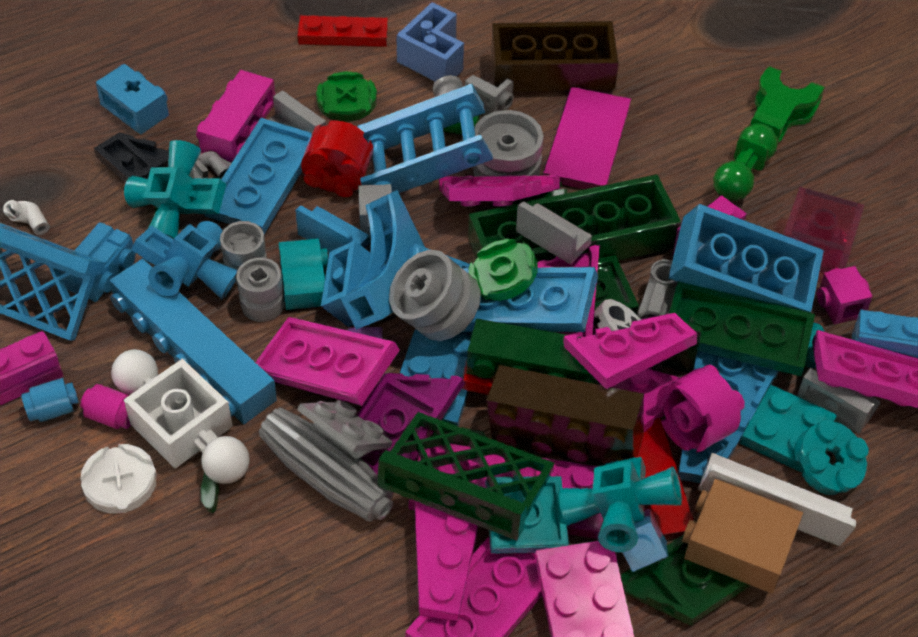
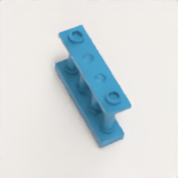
[357,84,493,193]

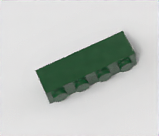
[466,318,601,385]

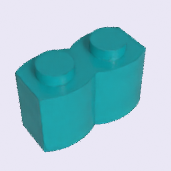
[278,238,328,310]

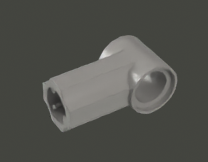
[637,259,678,320]

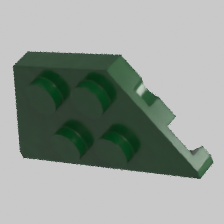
[620,534,750,626]

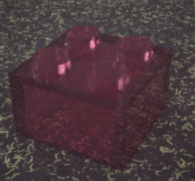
[783,187,865,273]

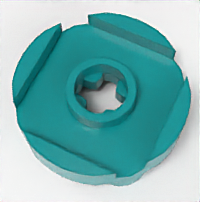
[795,419,869,495]

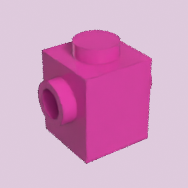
[817,266,873,325]

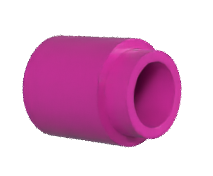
[80,384,131,429]

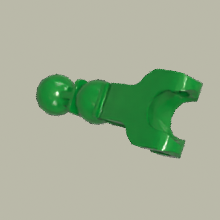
[713,66,825,201]

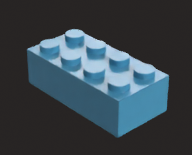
[669,204,824,313]

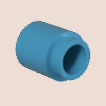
[21,378,79,422]

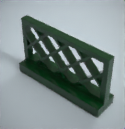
[377,412,555,541]

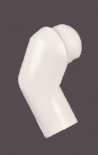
[3,200,50,235]

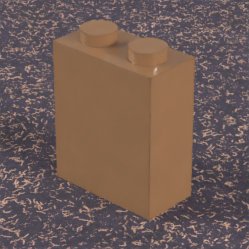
[682,479,804,594]

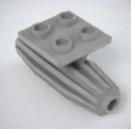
[259,400,393,522]

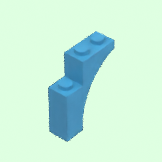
[340,190,425,330]

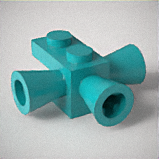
[124,140,227,239]
[559,457,682,552]

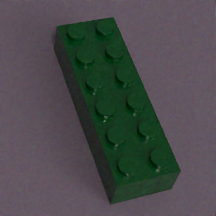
[468,174,681,262]

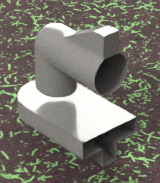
[189,151,231,179]

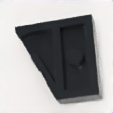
[94,132,169,183]

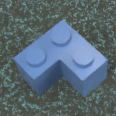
[396,2,464,82]

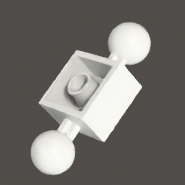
[111,349,250,484]

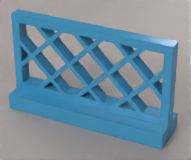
[0,223,106,341]

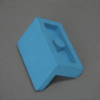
[295,206,370,252]

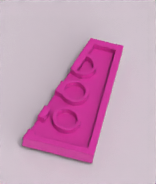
[415,472,486,622]

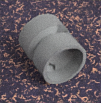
[220,221,267,283]
[236,258,285,322]

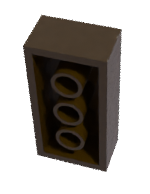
[491,21,619,92]
[487,365,644,466]

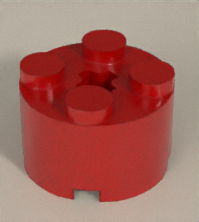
[301,120,374,197]

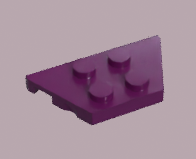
[357,373,465,494]

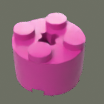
[657,364,745,452]

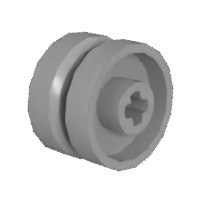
[472,110,544,176]
[389,250,481,341]

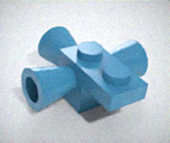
[131,221,237,300]

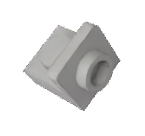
[465,74,514,115]

